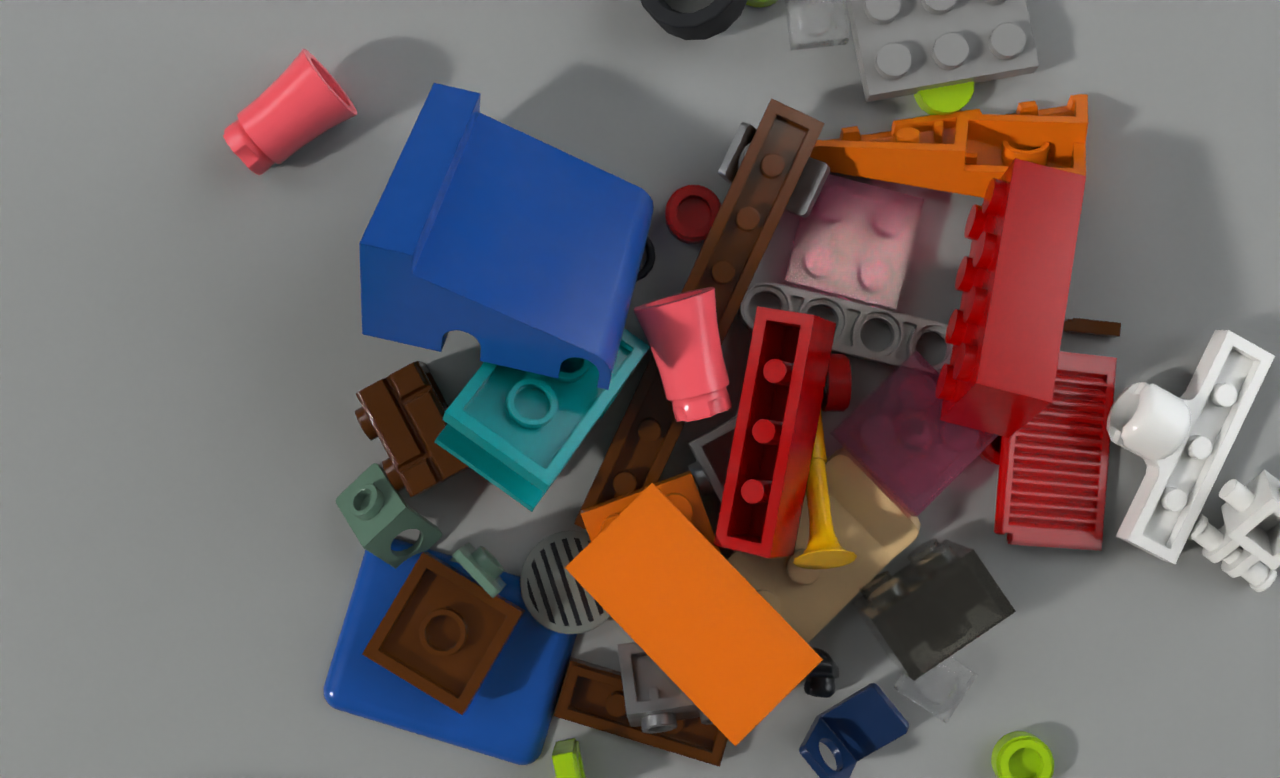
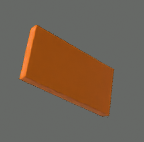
[564,483,823,746]

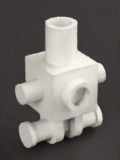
[1188,469,1280,592]

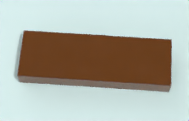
[554,657,728,767]

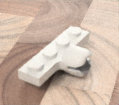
[1106,330,1275,564]

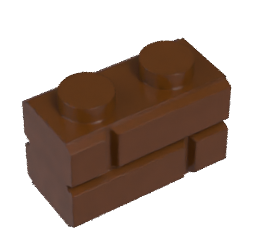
[355,361,470,497]

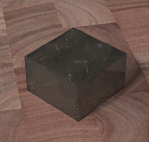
[852,538,1016,681]

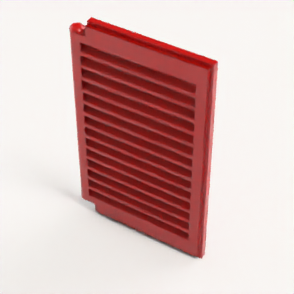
[994,351,1117,551]

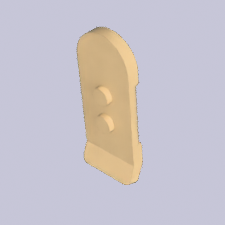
[727,447,921,643]

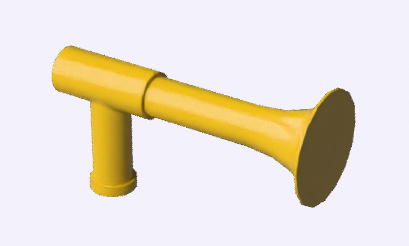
[794,410,857,570]

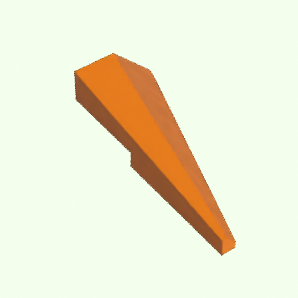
[809,94,1088,210]

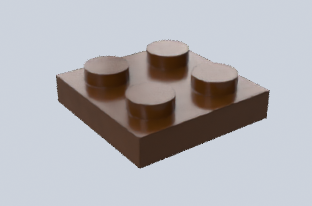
[362,552,526,715]

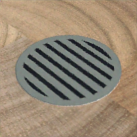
[520,530,610,634]

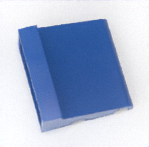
[359,83,654,390]

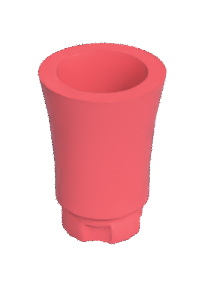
[223,49,358,176]
[633,287,732,422]

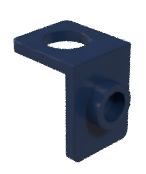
[799,683,909,778]

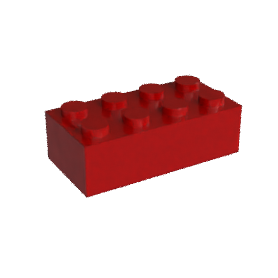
[935,158,1086,438]

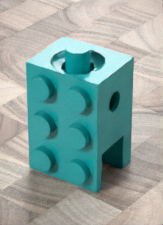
[435,328,650,512]

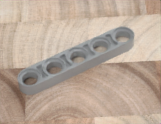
[738,282,953,377]

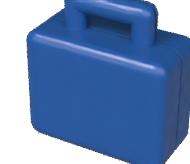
[323,539,577,765]

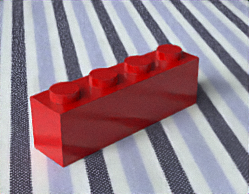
[714,306,836,558]

